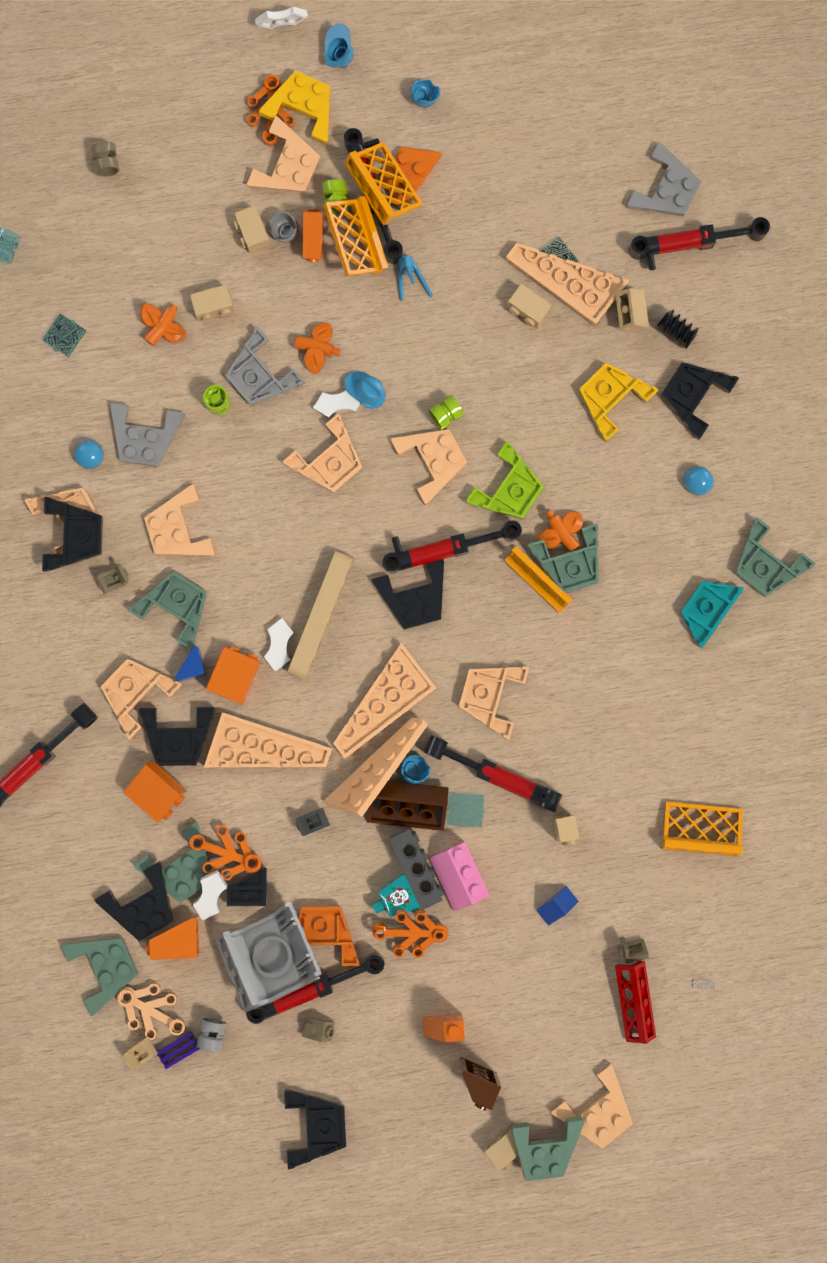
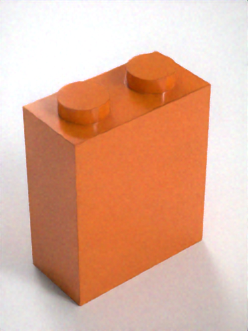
[206,645,261,705]
[123,760,187,823]

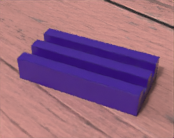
[157,1031,200,1069]

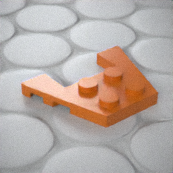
[298,906,360,966]

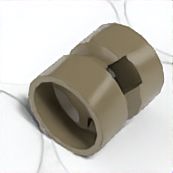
[91,142,119,177]

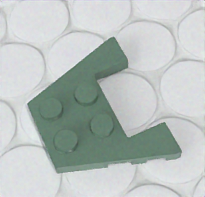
[735,517,816,597]
[527,524,599,593]
[128,572,207,650]
[133,822,211,903]
[61,938,139,1016]
[510,1116,585,1181]

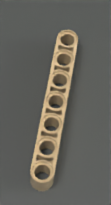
[288,551,354,680]

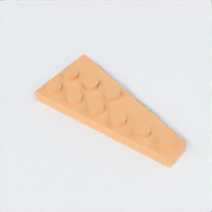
[505,243,630,326]
[333,643,436,759]
[204,712,332,768]
[324,717,428,817]

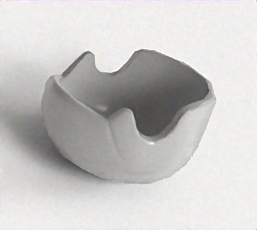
[269,211,299,243]

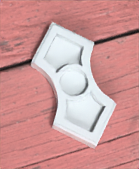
[255,7,308,30]
[313,390,361,419]
[264,618,294,672]
[193,870,227,921]

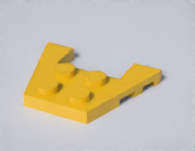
[258,70,330,145]
[578,363,658,442]

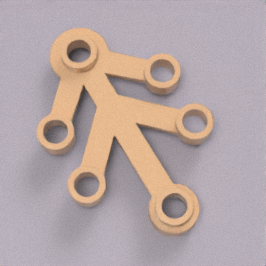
[117,983,186,1040]

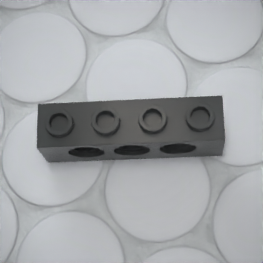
[389,829,444,910]

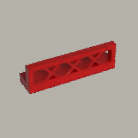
[615,961,656,1044]

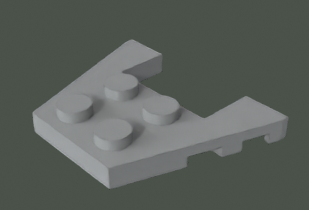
[626,142,701,216]
[225,327,305,406]
[110,403,185,467]

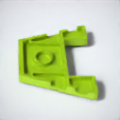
[465,441,544,519]

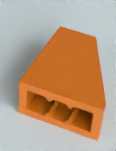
[303,209,325,262]
[146,916,199,960]
[423,1014,465,1042]

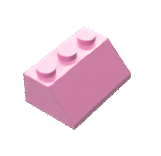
[429,842,490,911]

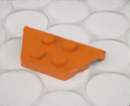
[382,147,442,210]

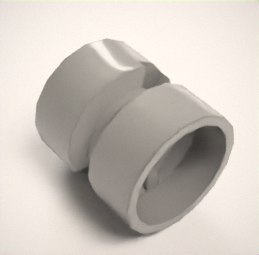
[196,1018,227,1052]

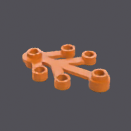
[246,75,295,146]
[189,825,261,881]
[372,909,448,958]

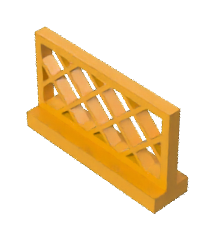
[344,142,423,226]
[323,196,388,277]
[504,546,573,613]
[661,802,743,857]

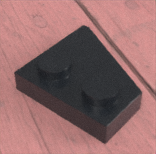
[227,868,267,907]

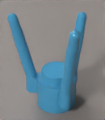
[396,256,433,301]

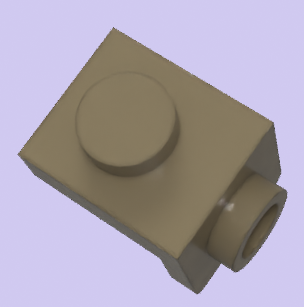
[95,564,128,594]
[618,936,649,963]
[302,1017,335,1042]

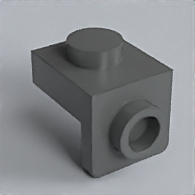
[296,808,330,836]

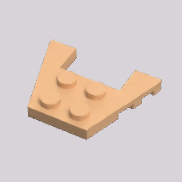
[247,116,320,192]
[282,414,362,493]
[391,429,467,505]
[144,484,215,556]
[24,488,99,554]
[101,659,182,740]
[459,667,529,740]
[551,1064,633,1148]

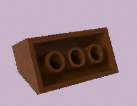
[367,781,449,831]
[459,1057,501,1111]

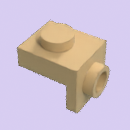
[122,1037,158,1072]

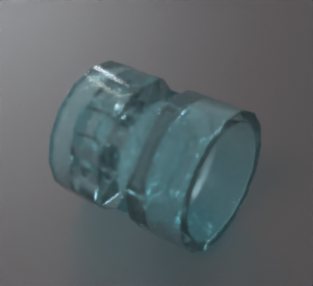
[0,228,21,263]

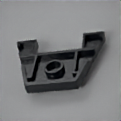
[661,362,739,440]
[42,497,103,572]
[372,560,444,630]
[139,707,215,766]
[94,861,174,941]
[284,1089,346,1170]

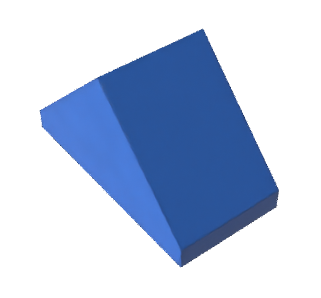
[175,645,207,682]
[537,886,579,926]

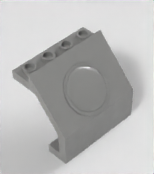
[215,902,321,1012]

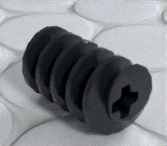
[656,309,699,349]

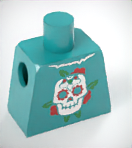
[371,873,420,917]

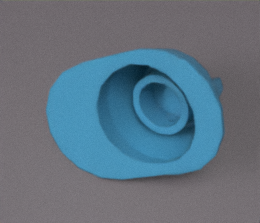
[325,23,354,68]
[344,371,386,409]

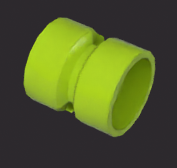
[322,179,348,214]
[203,385,231,415]
[428,395,464,430]

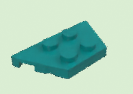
[680,581,744,649]

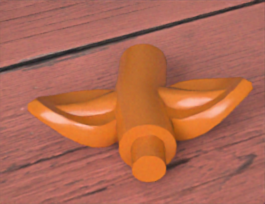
[140,304,187,346]
[294,323,341,374]
[536,510,583,552]

